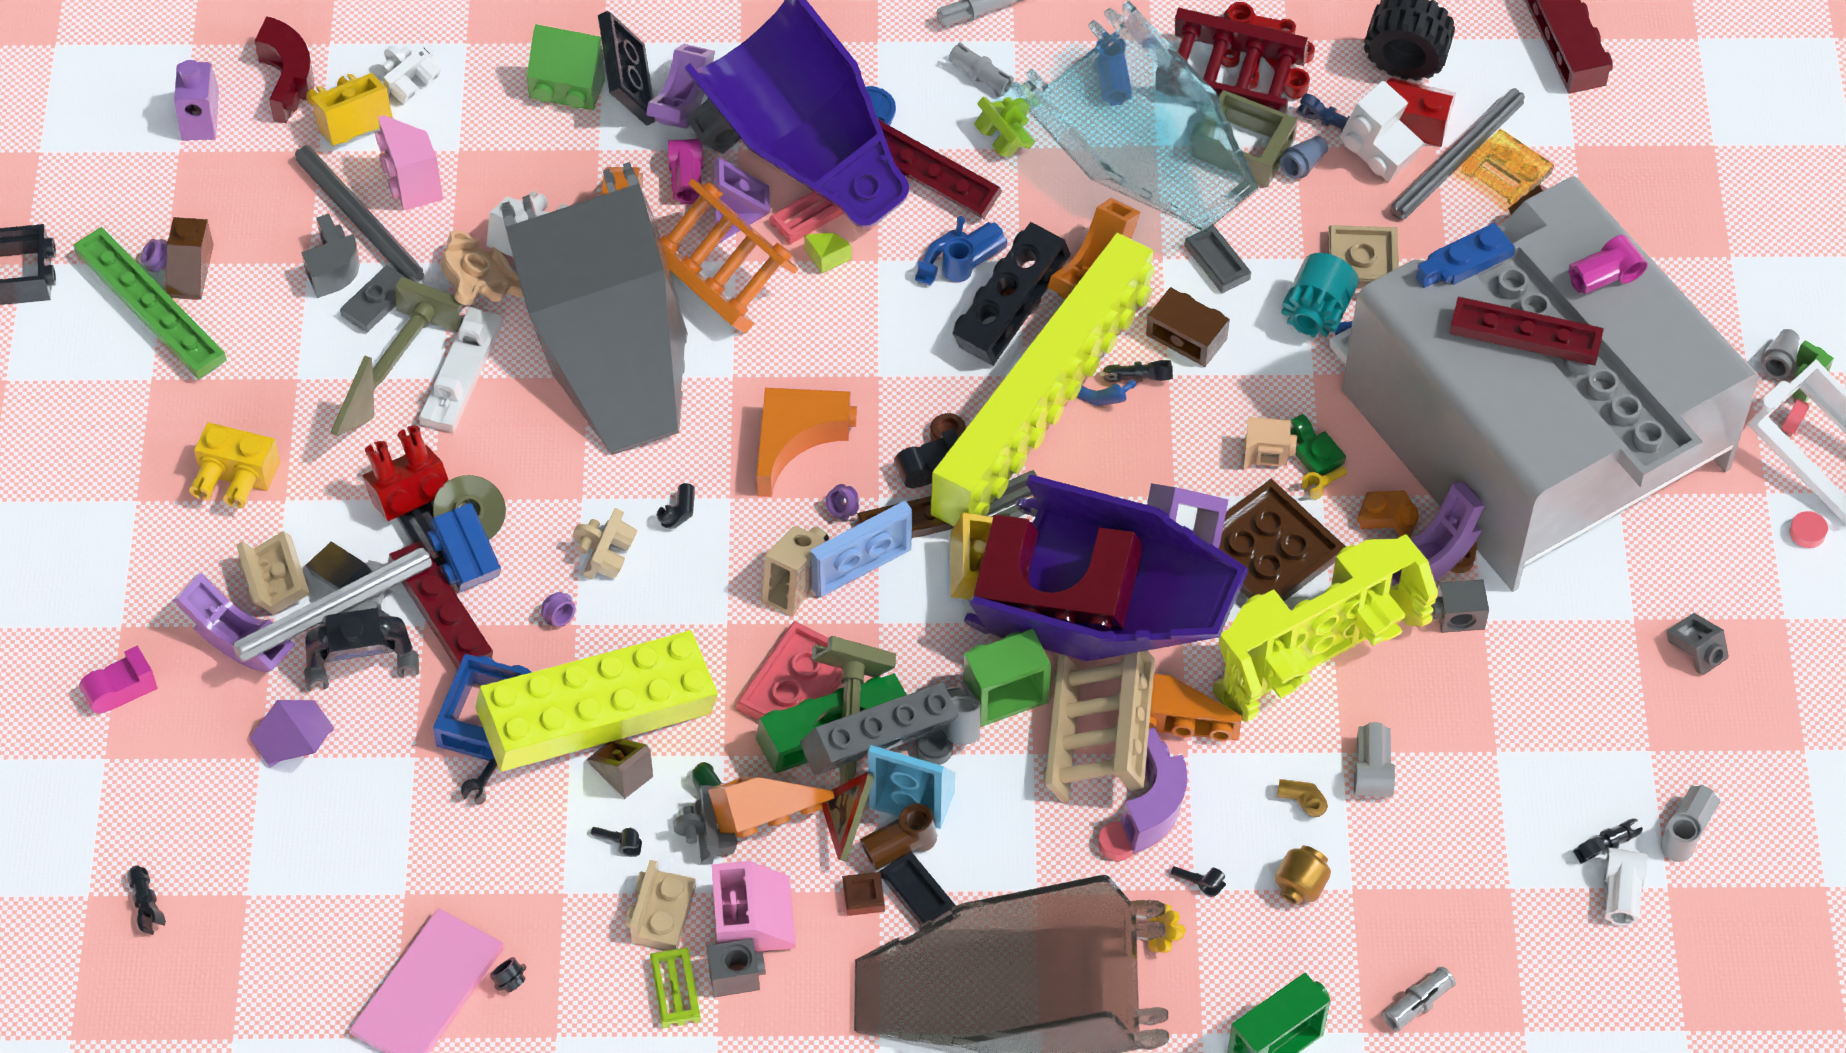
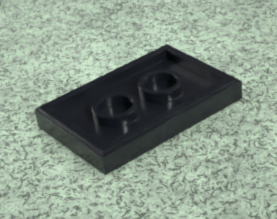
[598,10,655,126]

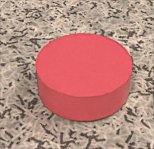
[1781,398,1810,435]
[1789,511,1828,548]
[1098,821,1134,861]

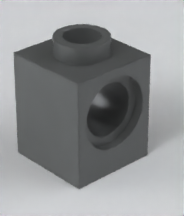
[686,99,740,154]
[1431,579,1490,633]
[706,938,766,998]

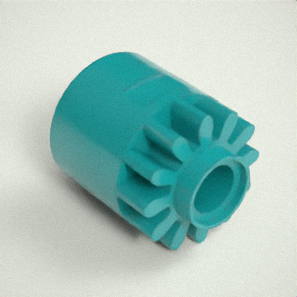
[1281,252,1359,338]

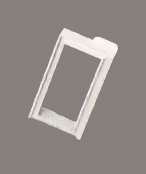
[1747,359,1846,525]

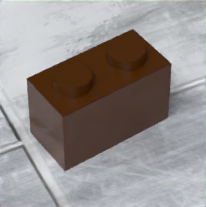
[1146,287,1230,367]

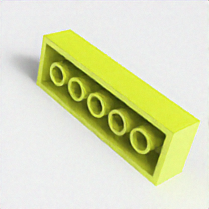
[475,630,718,772]

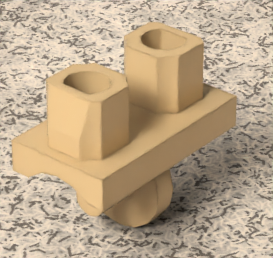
[573,507,638,579]

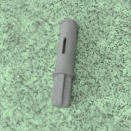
[936,0,1024,26]

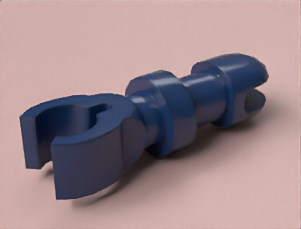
[1296,93,1350,133]

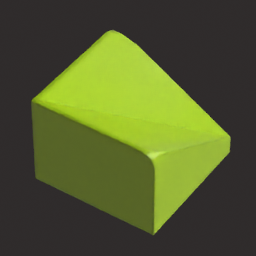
[804,233,852,273]

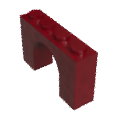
[973,515,1143,631]

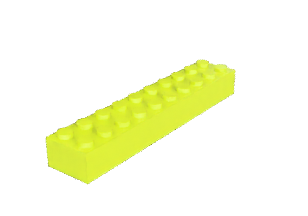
[931,233,1155,526]

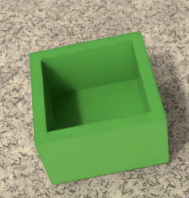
[963,629,1051,728]

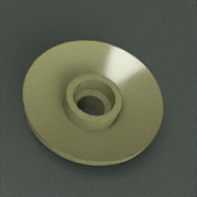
[433,475,506,540]

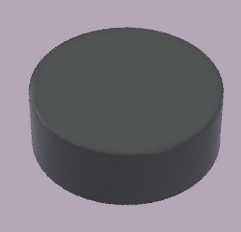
[916,730,953,765]

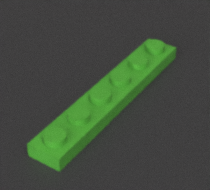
[73,226,227,380]

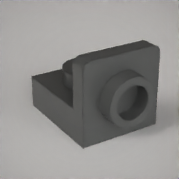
[1666,613,1729,675]

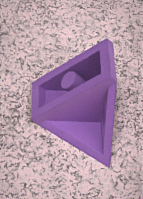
[714,157,770,244]
[250,700,335,768]

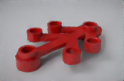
[1222,2,1315,99]

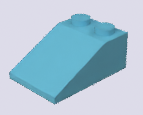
[868,745,956,829]

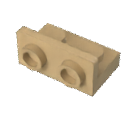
[625,860,696,951]

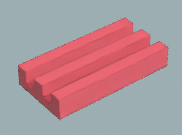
[769,191,844,245]

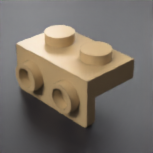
[236,531,310,615]

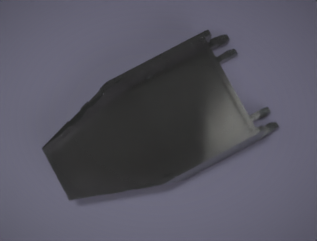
[854,875,1169,1053]

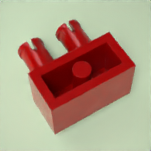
[362,425,449,522]

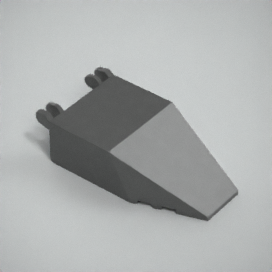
[502,162,688,455]

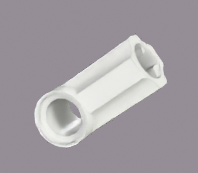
[1604,848,1648,927]

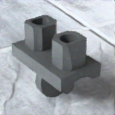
[673,785,738,864]

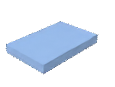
[811,501,912,598]

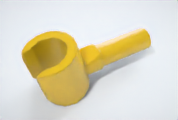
[1302,466,1347,500]

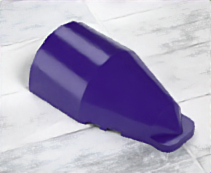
[685,0,909,228]

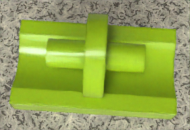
[974,96,1036,158]

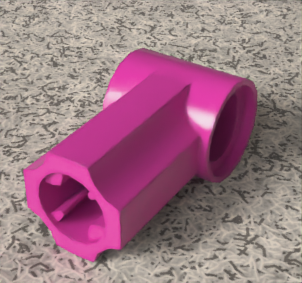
[668,139,704,204]
[1568,235,1648,294]

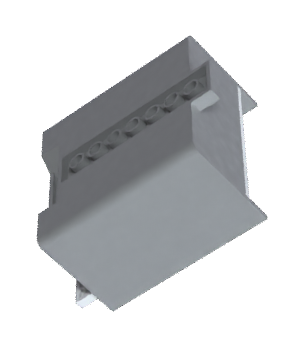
[1329,176,1759,592]

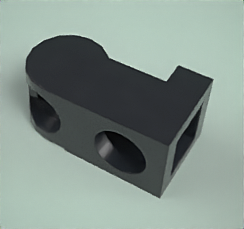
[894,429,959,489]

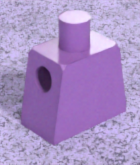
[174,59,219,141]

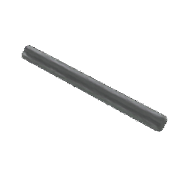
[1391,88,1525,220]
[295,145,424,282]

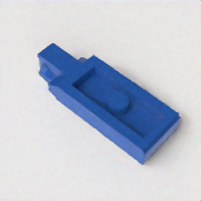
[1416,222,1515,288]

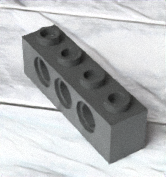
[799,682,959,776]

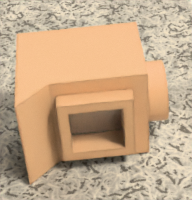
[1243,417,1297,470]

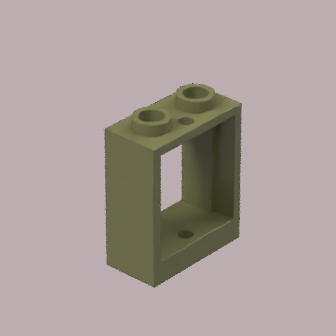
[1191,90,1298,188]

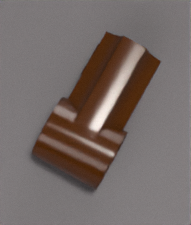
[860,803,938,870]

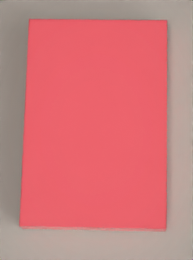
[736,621,842,721]

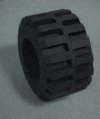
[1364,0,1455,81]

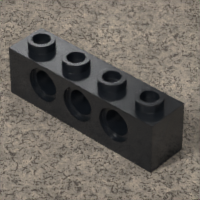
[952,221,1071,366]

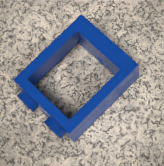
[433,654,532,761]

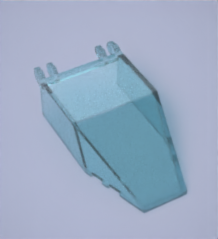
[1010,0,1258,232]

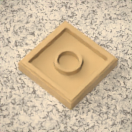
[1328,225,1399,289]

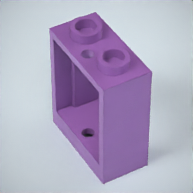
[1147,483,1229,549]

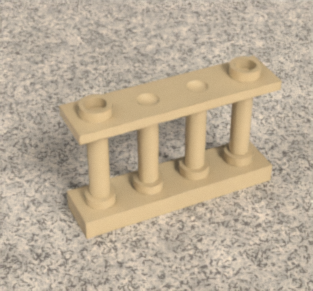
[1043,651,1155,803]

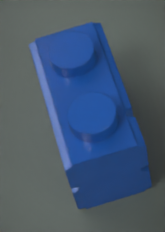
[427,503,501,592]

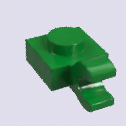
[1290,413,1346,476]

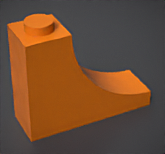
[757,387,857,497]

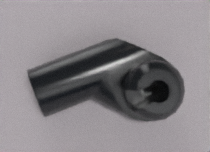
[656,483,695,529]

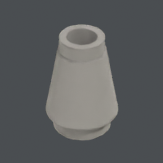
[1761,329,1800,379]

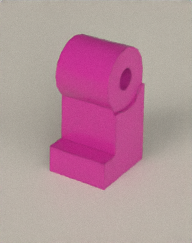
[79,645,158,713]

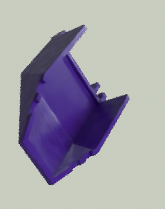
[964,474,1248,662]

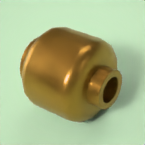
[1274,845,1332,905]

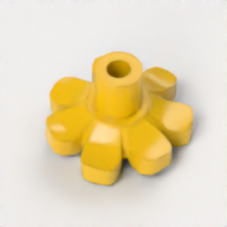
[1142,904,1186,953]

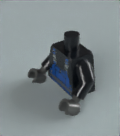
[304,608,419,691]

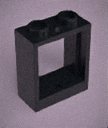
[0,224,56,305]

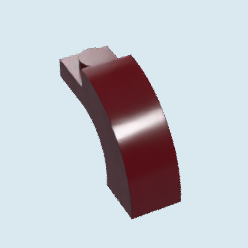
[255,16,315,124]

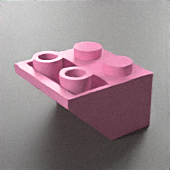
[375,115,443,211]
[711,861,796,952]

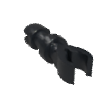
[1103,360,1173,383]
[1573,818,1643,864]
[127,865,166,935]

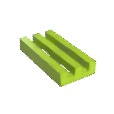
[650,947,701,1029]

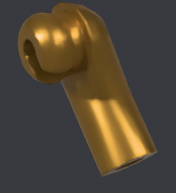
[1277,779,1328,817]

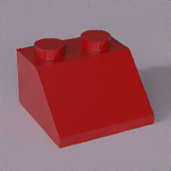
[1386,78,1457,147]

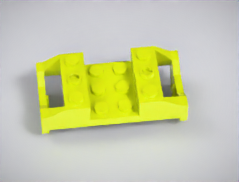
[1212,534,1438,722]

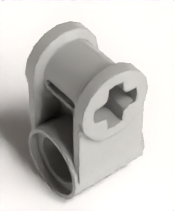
[942,681,981,745]

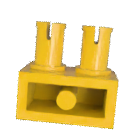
[306,72,393,146]
[189,422,281,509]
[950,513,993,600]

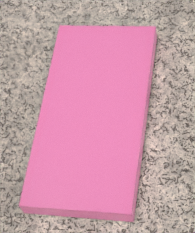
[350,908,504,1053]

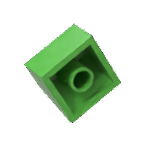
[527,24,605,111]

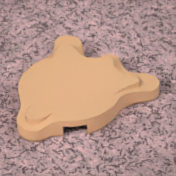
[440,230,524,305]

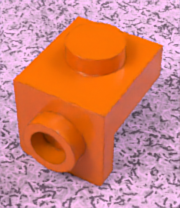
[1356,490,1419,538]

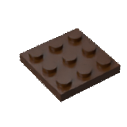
[1219,478,1346,601]

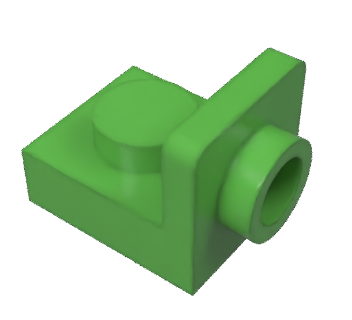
[1792,340,1834,402]

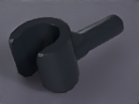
[461,758,497,805]
[591,826,642,857]
[1171,866,1226,897]

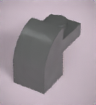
[301,213,360,298]

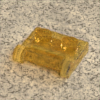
[1461,128,1554,206]

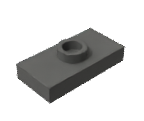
[340,265,408,333]

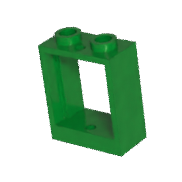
[1227,972,1331,1053]

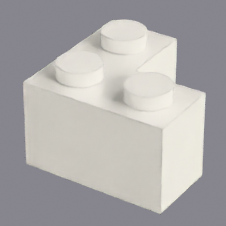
[1339,80,1424,183]

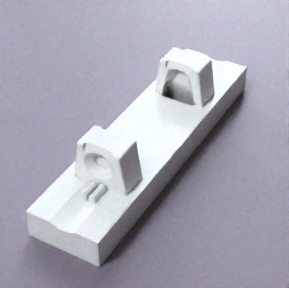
[419,307,503,433]

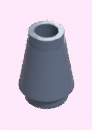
[1280,136,1328,179]

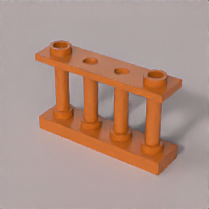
[661,178,799,334]

